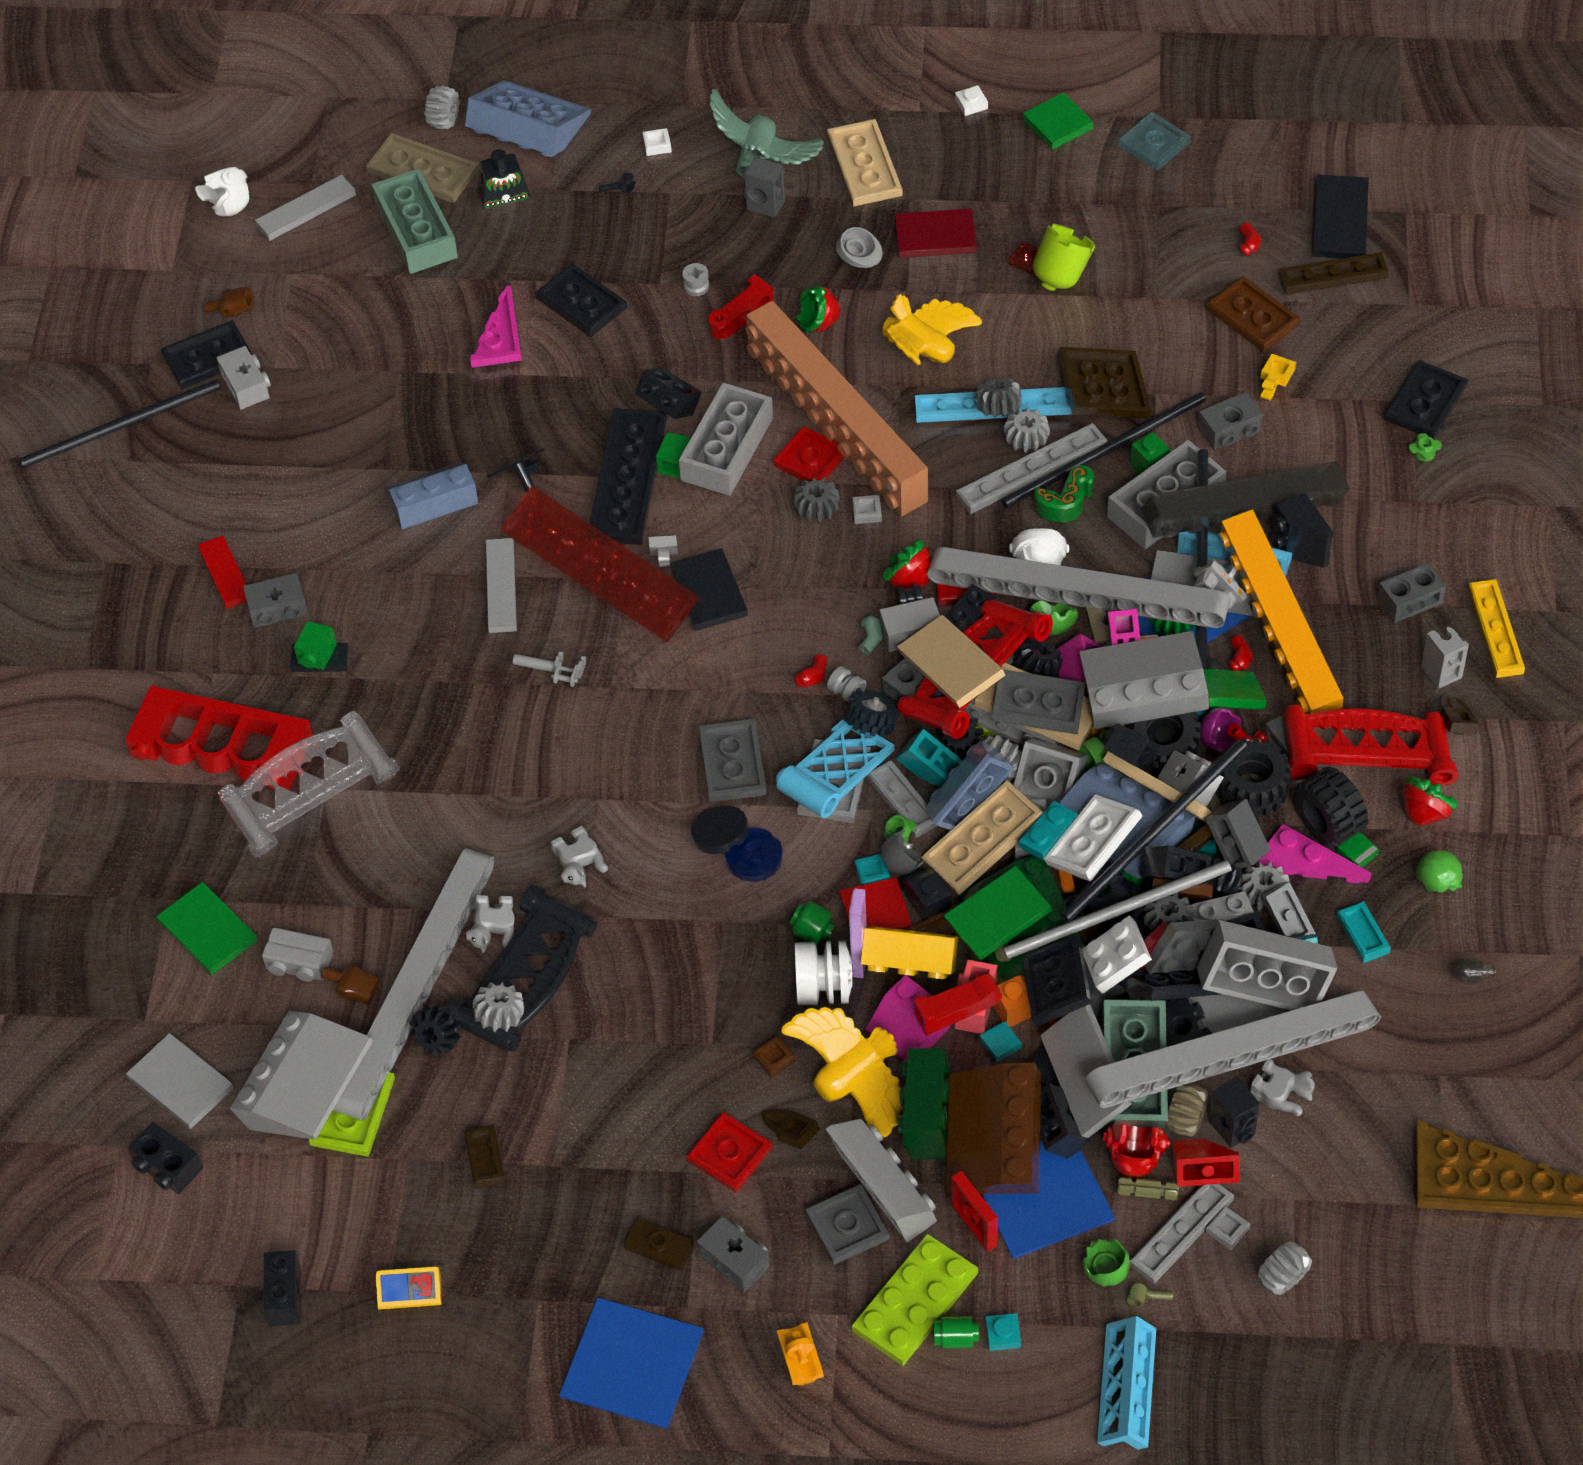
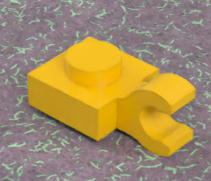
[1260,354,1296,400]

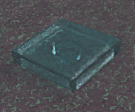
[1119,112,1191,171]

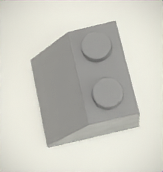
[1013,738,1088,808]

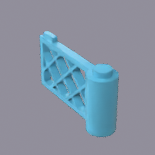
[776,720,895,818]

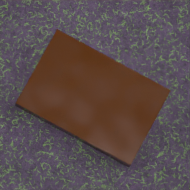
[1206,276,1300,352]

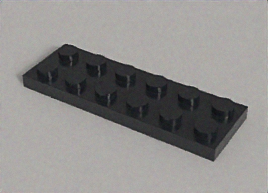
[587,408,667,545]

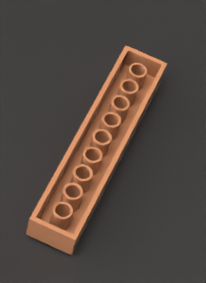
[745,301,928,517]

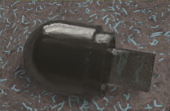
[1452,958,1496,983]

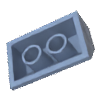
[384,462,479,529]
[925,741,1015,830]

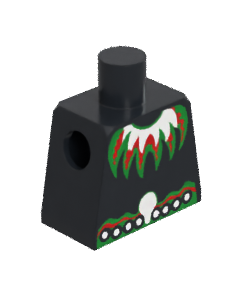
[478,149,531,208]

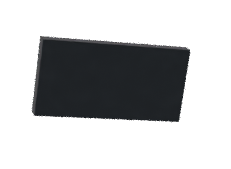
[1313,174,1369,258]

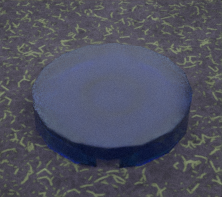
[725,828,783,882]

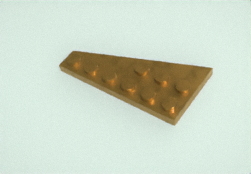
[1416,1119,1583,1218]

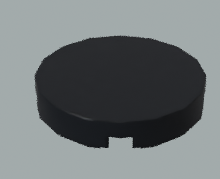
[691,805,750,854]

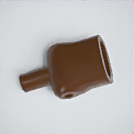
[204,286,254,317]
[321,965,380,1006]

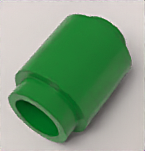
[933,1316,979,1349]

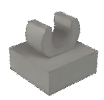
[649,535,678,567]

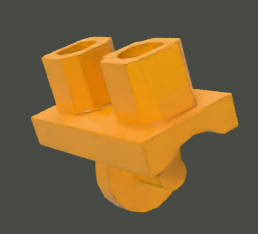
[777,1322,824,1386]

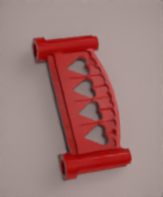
[898,600,1053,739]
[1283,705,1458,786]

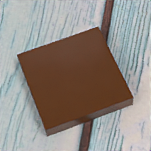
[1152,878,1213,902]

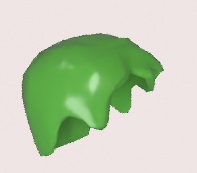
[1030,601,1078,636]
[1414,849,1463,893]
[1082,1239,1130,1287]

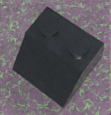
[1271,493,1333,568]

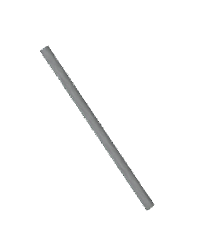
[1003,860,1232,959]

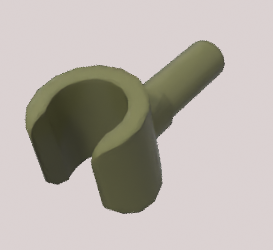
[1127,1283,1173,1307]

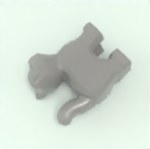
[551,826,608,888]
[466,895,515,953]
[1250,1059,1315,1116]

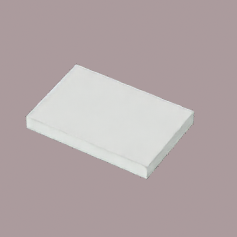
[1044,794,1142,882]

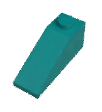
[896,729,963,788]

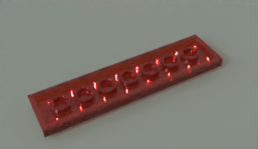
[501,486,699,643]

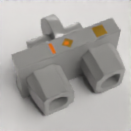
[1193,560,1247,610]

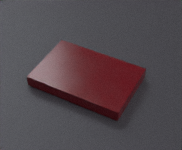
[895,208,977,258]

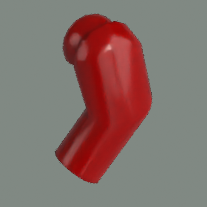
[1227,723,1269,743]

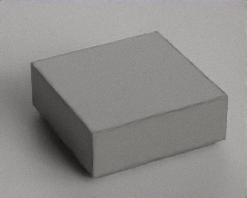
[852,495,882,524]
[1206,1206,1250,1250]

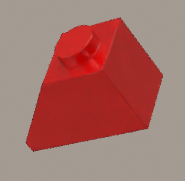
[1172,1139,1240,1187]

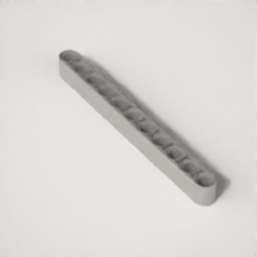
[927,547,1231,628]
[333,848,494,1121]
[1085,991,1381,1108]

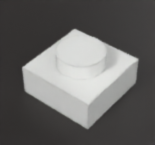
[955,85,988,116]

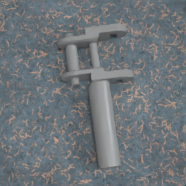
[513,651,586,687]

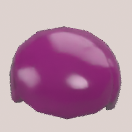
[1200,707,1241,753]

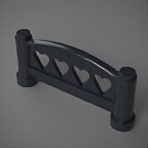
[447,884,598,1052]

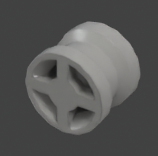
[683,263,709,296]

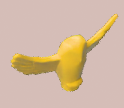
[882,294,982,365]
[781,1007,904,1138]

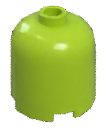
[1032,224,1096,291]

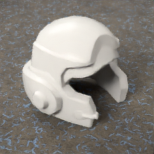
[195,167,249,216]
[1009,529,1069,565]

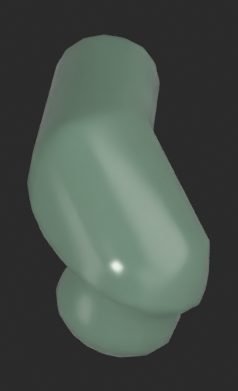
[858,615,883,655]

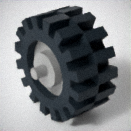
[845,690,899,737]

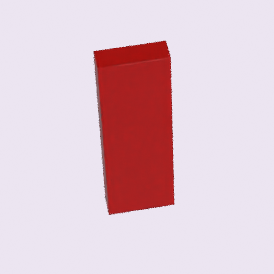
[198,535,247,609]

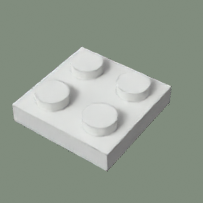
[1082,916,1152,994]

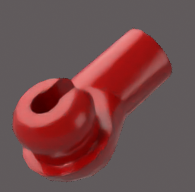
[1239,222,1261,256]
[1228,635,1253,671]
[794,654,827,687]

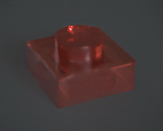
[1009,241,1038,274]

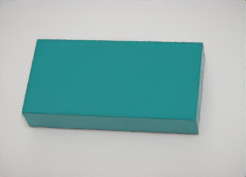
[1336,901,1391,963]

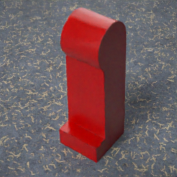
[708,274,774,340]
[914,974,1002,1036]

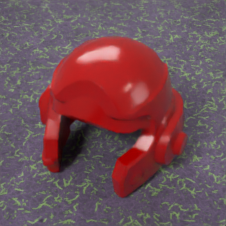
[1102,1123,1170,1177]

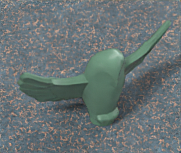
[709,89,824,177]

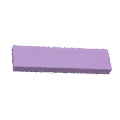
[849,889,867,978]

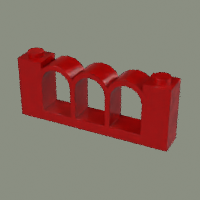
[125,685,313,791]

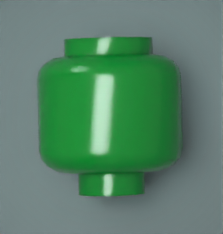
[789,901,835,945]

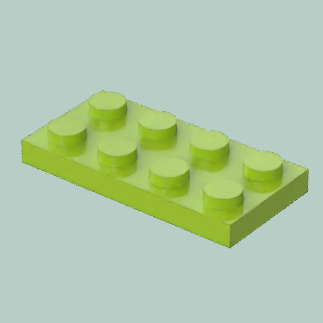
[852,1234,978,1366]

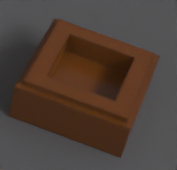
[753,1036,795,1078]

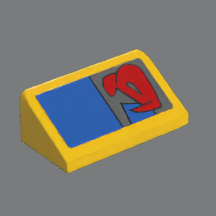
[376,1267,441,1310]

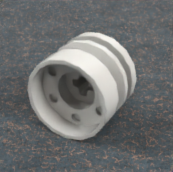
[795,940,853,1006]

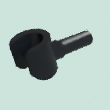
[599,173,636,193]

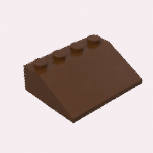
[946,1062,1041,1195]

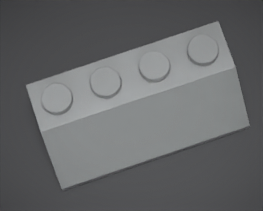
[826,1119,937,1243]

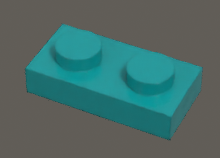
[1019,801,1078,861]

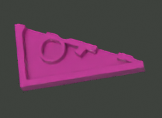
[470,286,522,368]
[1252,824,1371,883]

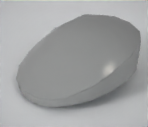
[836,227,883,268]

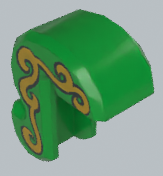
[1034,465,1094,523]

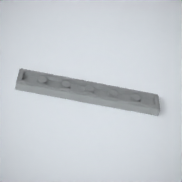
[956,423,1108,514]

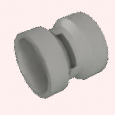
[827,666,867,703]

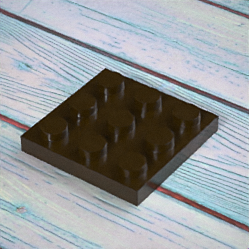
[1058,347,1151,418]

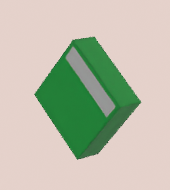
[1337,833,1379,867]

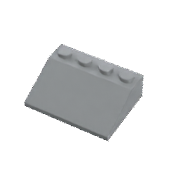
[1079,631,1209,729]
[230,1011,373,1140]

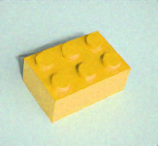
[861,926,959,979]

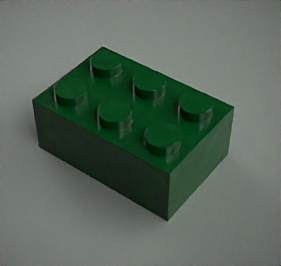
[898,1048,952,1160]

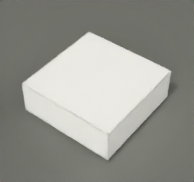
[642,128,672,156]

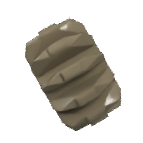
[1167,1083,1209,1137]

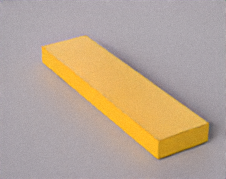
[1468,579,1525,678]

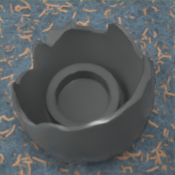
[880,830,923,875]

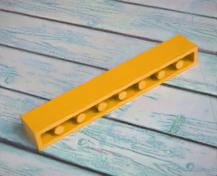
[1218,509,1343,714]

